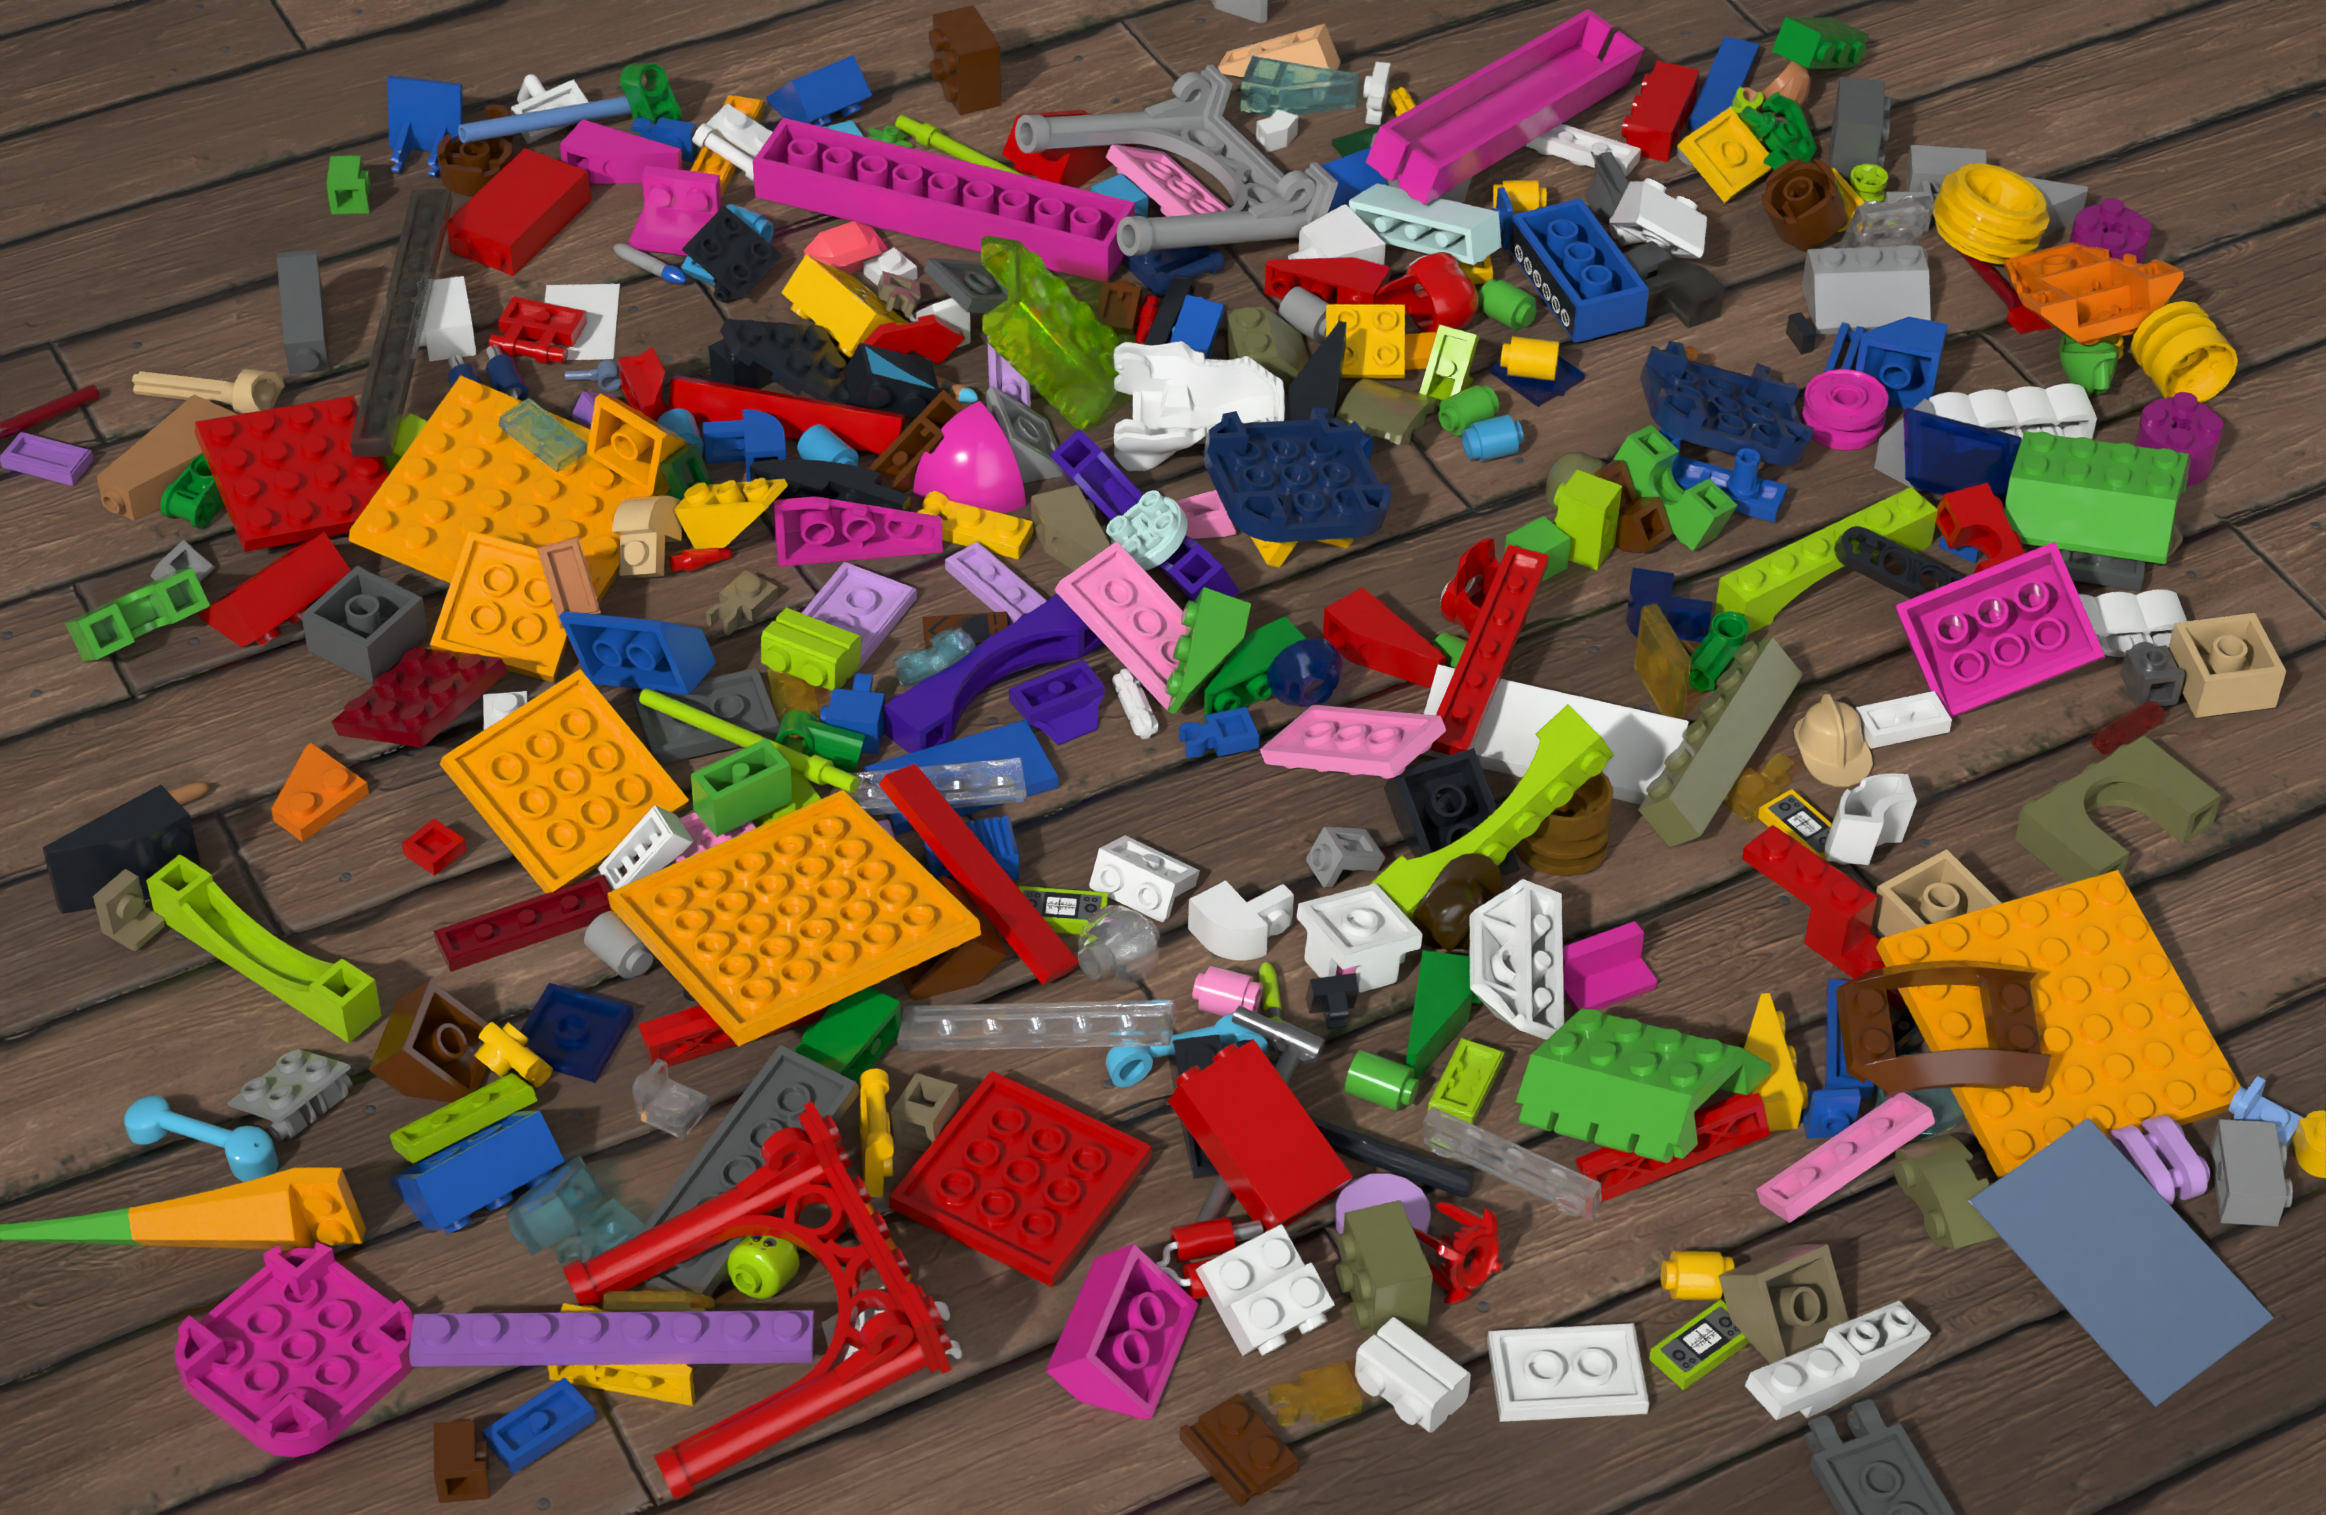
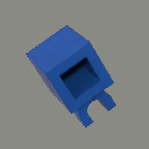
[820,673,886,754]

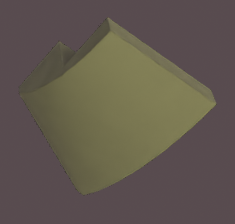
[1335,378,1440,445]

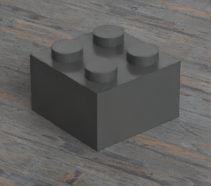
[1829,77,1891,184]
[301,566,428,683]

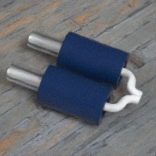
[448,345,528,402]

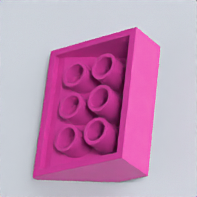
[1895,542,2105,718]

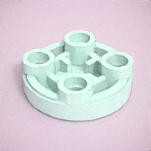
[1106,490,1188,571]

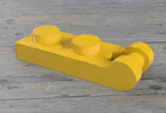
[917,491,1033,560]

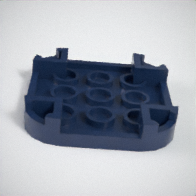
[1640,341,1813,466]
[1203,407,1392,542]

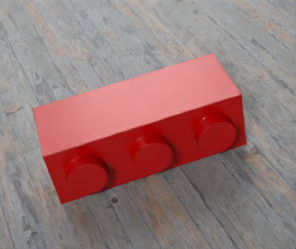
[1621,61,1700,163]

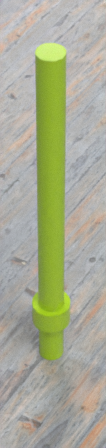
[895,114,1025,176]
[639,688,860,794]

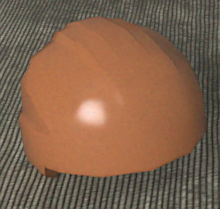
[1743,60,1811,112]

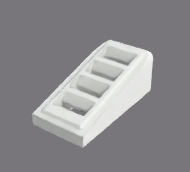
[598,805,694,891]

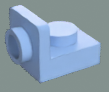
[2228,1076,2303,1149]

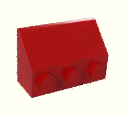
[197,532,351,647]

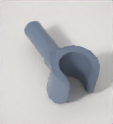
[565,360,620,392]

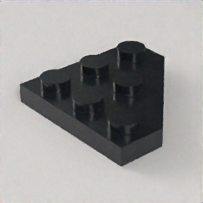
[720,319,872,409]

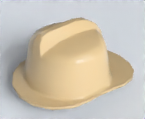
[1794,694,1873,787]

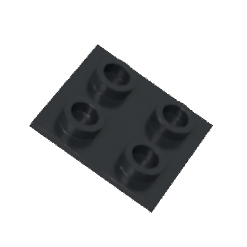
[681,205,783,302]

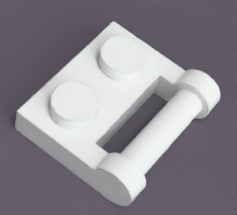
[692,104,773,182]

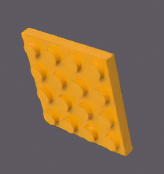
[440,669,690,893]

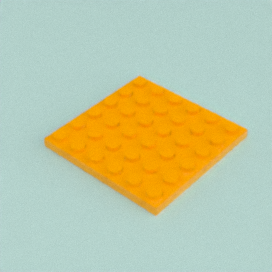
[349,375,670,605]
[607,790,981,1047]
[1876,870,2241,1179]

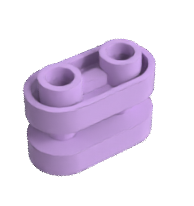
[2108,1114,2210,1205]

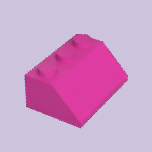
[1046,1244,1198,1420]

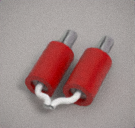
[1156,1217,1264,1300]

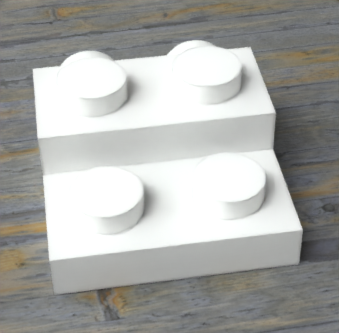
[1196,1224,1335,1356]

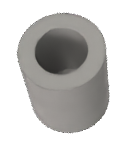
[1278,286,1329,342]
[584,911,653,979]

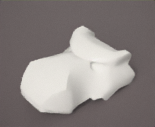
[1114,341,1285,471]

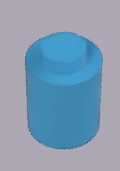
[797,425,859,466]

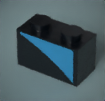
[844,343,940,419]

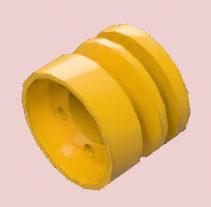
[2131,301,2238,403]

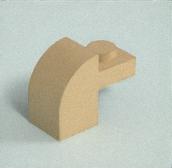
[612,495,682,579]

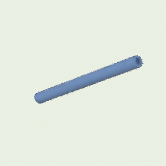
[458,96,632,143]

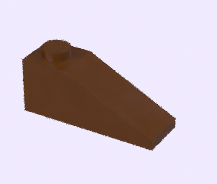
[868,390,965,493]

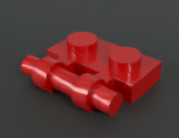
[489,296,587,365]

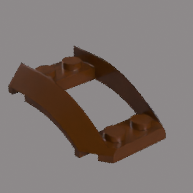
[1836,961,2051,1098]

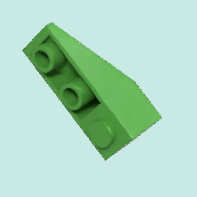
[1165,587,1251,714]

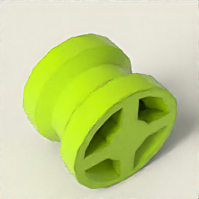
[1850,164,1888,210]

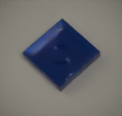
[520,983,634,1083]

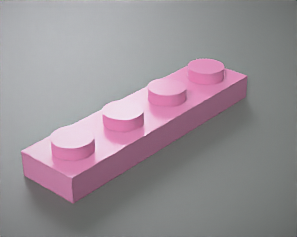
[1756,1092,1935,1223]

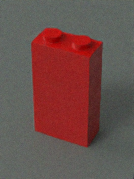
[446,148,591,276]
[1168,1039,1353,1233]

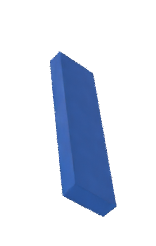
[1688,36,1760,131]

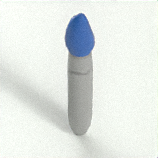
[613,243,686,284]

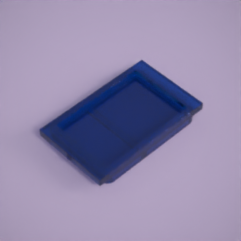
[1903,408,2022,508]

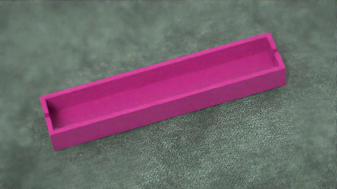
[1366,9,1644,205]

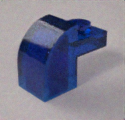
[1626,568,1713,649]

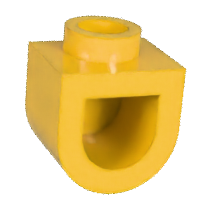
[2292,1110,2326,1178]

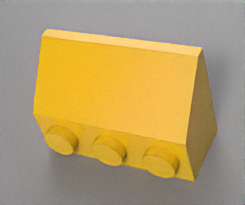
[781,254,909,359]

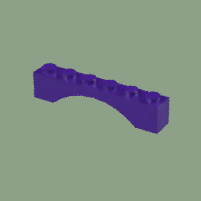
[1049,429,1239,602]
[885,594,1103,753]

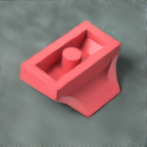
[804,221,889,274]

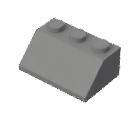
[1802,245,1931,335]

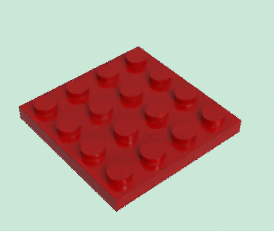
[194,395,389,552]
[889,1070,1152,1288]

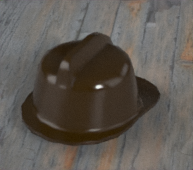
[1413,853,1502,951]

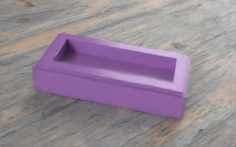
[0,432,94,486]

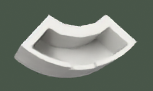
[1825,773,1917,865]

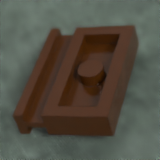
[1180,1393,1299,1507]

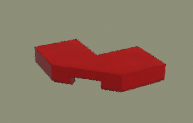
[854,314,965,365]

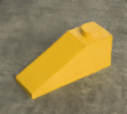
[548,1303,695,1406]

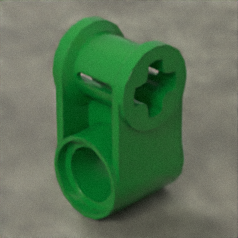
[620,63,682,135]
[160,453,224,529]

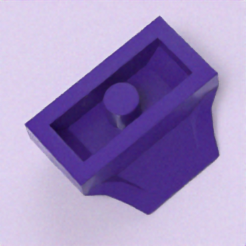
[1009,659,1105,745]

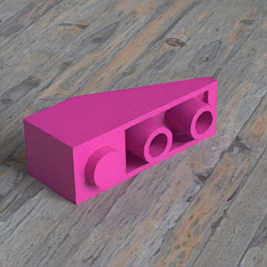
[560,119,683,184]

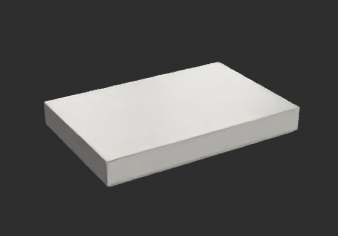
[1487,1323,1649,1422]

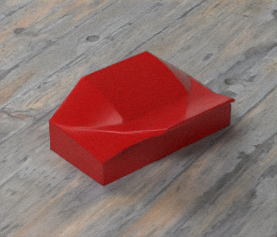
[618,347,668,422]

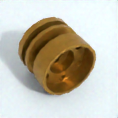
[1516,771,1613,876]

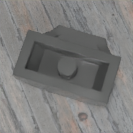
[1586,151,1629,225]

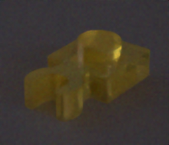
[1268,1362,1362,1426]

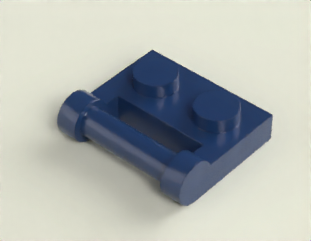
[1123,246,1225,297]

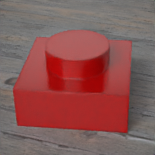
[402,818,467,876]

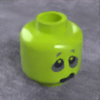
[727,1235,800,1300]

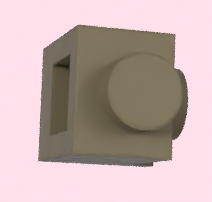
[890,1073,961,1152]

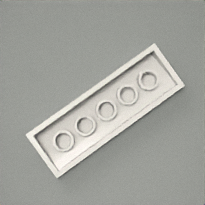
[1422,665,1689,805]

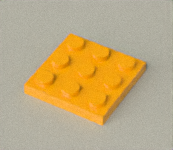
[430,530,592,683]

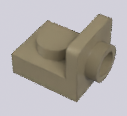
[93,869,165,951]

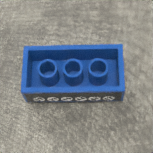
[1508,198,1649,343]

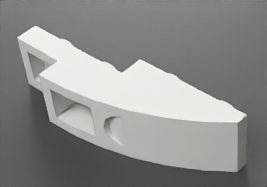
[1745,1301,1931,1420]

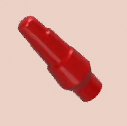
[1134,296,1159,345]
[669,548,732,572]

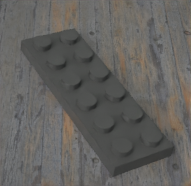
[636,1045,860,1311]

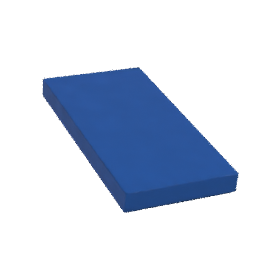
[864,720,1058,836]

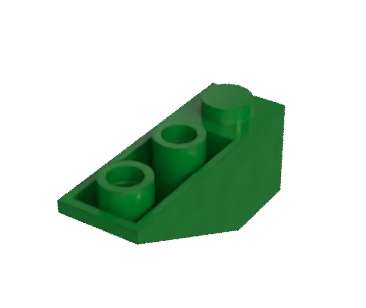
[1204,616,1314,722]

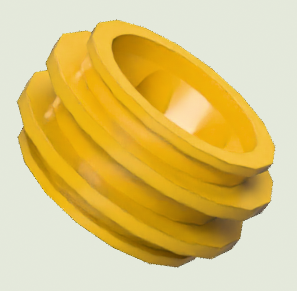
[1931,163,2050,264]

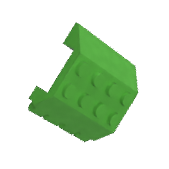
[2004,431,2191,564]
[1516,1008,1771,1163]

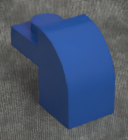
[703,409,786,482]

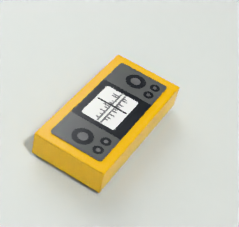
[1758,789,1832,863]

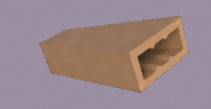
[96,394,238,521]

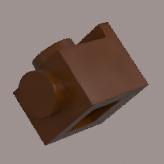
[434,1419,490,1503]

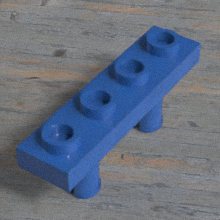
[1659,429,1788,523]

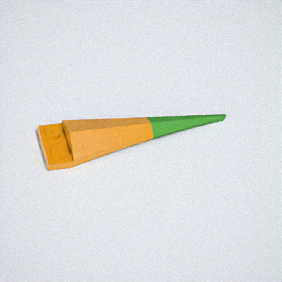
[0,1168,366,1250]

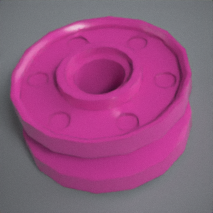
[1801,369,1889,451]

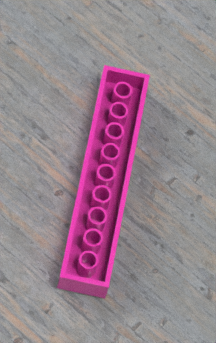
[752,118,1135,282]

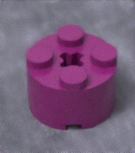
[2069,198,2152,264]
[2134,392,2224,486]

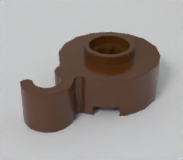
[437,104,514,196]

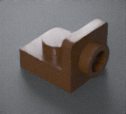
[1094,280,1143,335]

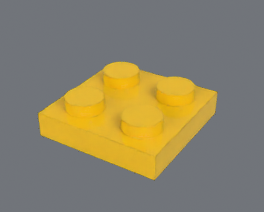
[1677,107,1772,203]

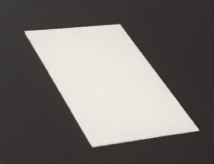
[545,284,620,360]

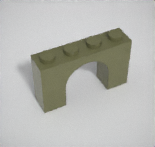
[2015,735,2222,884]

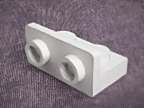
[1089,835,1200,922]

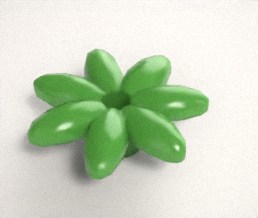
[866,125,913,149]

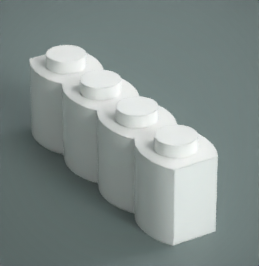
[1929,384,2097,454]
[2078,590,2187,657]

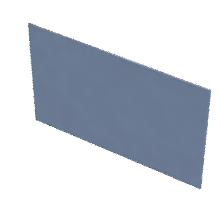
[1969,1118,2274,1407]

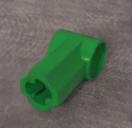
[1682,611,1749,693]
[775,710,865,773]

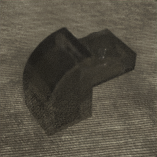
[1643,261,1725,328]

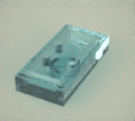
[499,398,587,472]

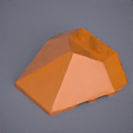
[2004,242,2184,345]

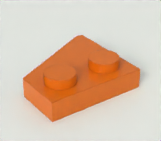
[271,743,369,842]

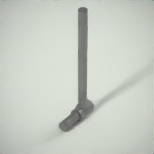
[1194,1005,1325,1223]

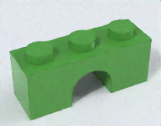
[1613,425,1738,551]
[65,568,210,661]

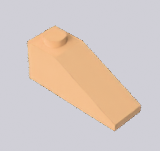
[1218,24,1341,87]

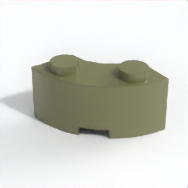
[1894,1134,2000,1249]

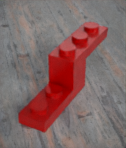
[1742,825,1906,1011]

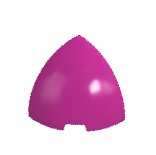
[913,401,1026,513]

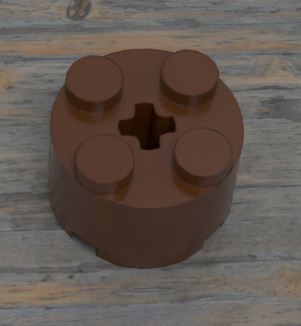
[1762,159,1849,251]

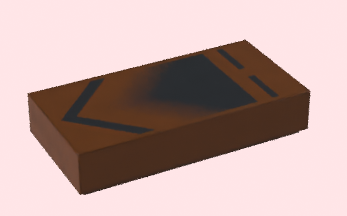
[923,611,1008,657]

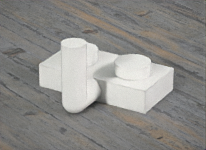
[510,74,588,144]

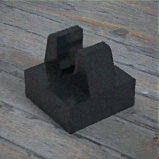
[1306,973,1359,1030]

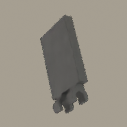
[1804,1399,1956,1515]

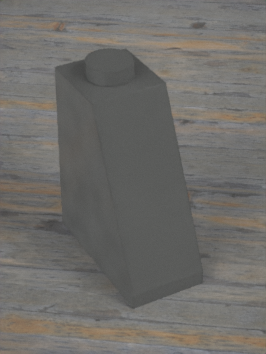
[277,249,329,374]

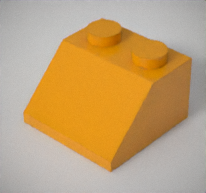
[587,393,686,495]

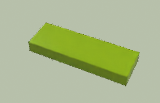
[389,1073,537,1164]

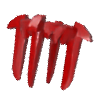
[1412,1202,1504,1304]

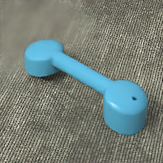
[1105,1013,1268,1088]
[124,1095,279,1182]

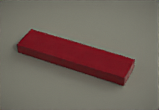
[434,874,613,972]

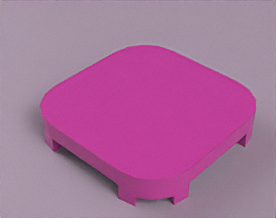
[174,1242,413,1457]

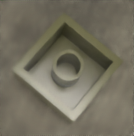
[1335,1200,1433,1339]

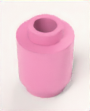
[1192,966,1263,1016]

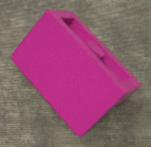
[1563,921,1657,1013]

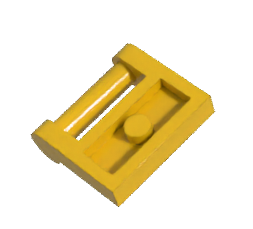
[859,1069,894,1197]

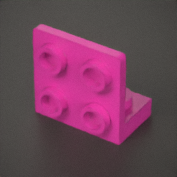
[629,165,722,257]

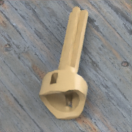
[132,369,285,414]

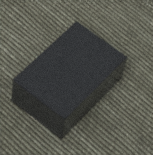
[1786,312,1816,354]

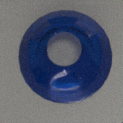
[1267,638,1343,707]

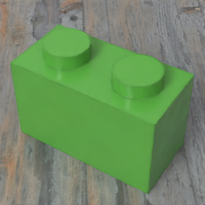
[691,738,792,837]

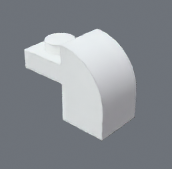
[1188,880,1294,961]

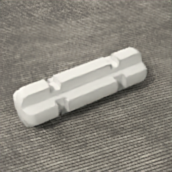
[1112,668,1159,739]

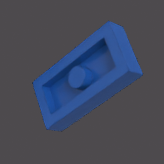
[482,1377,596,1474]

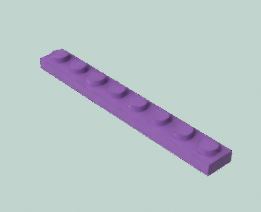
[409,1310,814,1367]

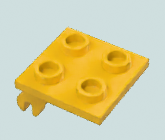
[1326,304,1405,378]

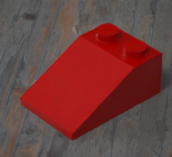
[1002,110,1137,188]

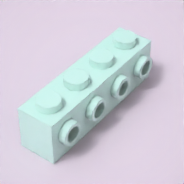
[1349,183,1501,265]

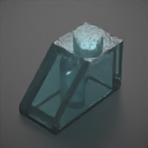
[506,1156,605,1255]

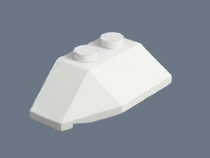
[1470,879,1564,1040]

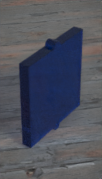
[1490,355,1585,407]

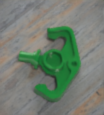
[1740,92,1817,170]

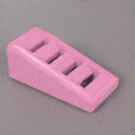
[1175,490,1237,539]

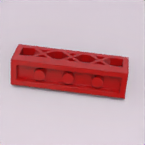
[638,1005,829,1072]
[1575,1092,1770,1205]

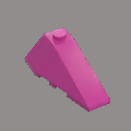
[772,497,943,567]

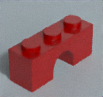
[1936,483,2025,574]

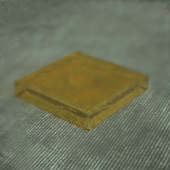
[1634,603,1692,720]

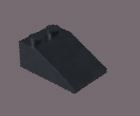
[1384,748,1520,876]
[42,784,201,914]

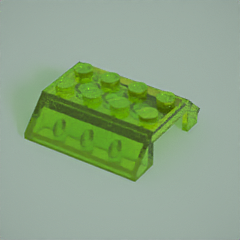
[981,235,1119,431]

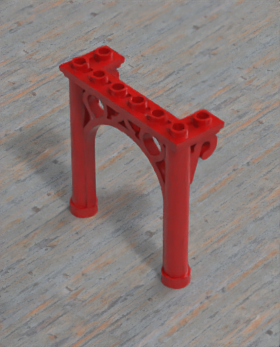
[562,1101,953,1501]

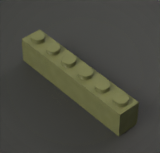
[1638,637,1803,848]

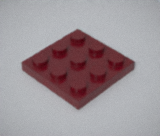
[331,647,508,748]

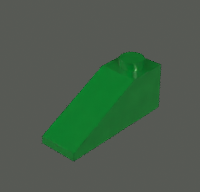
[1406,951,1481,1079]

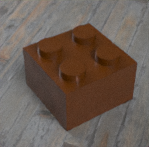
[929,5,1001,115]

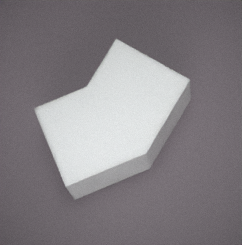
[1256,109,1298,153]

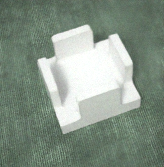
[1297,883,1423,992]

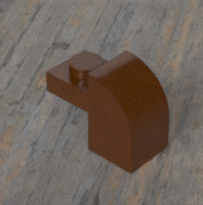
[1592,460,1673,552]

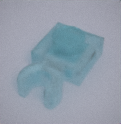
[556,1198,645,1264]

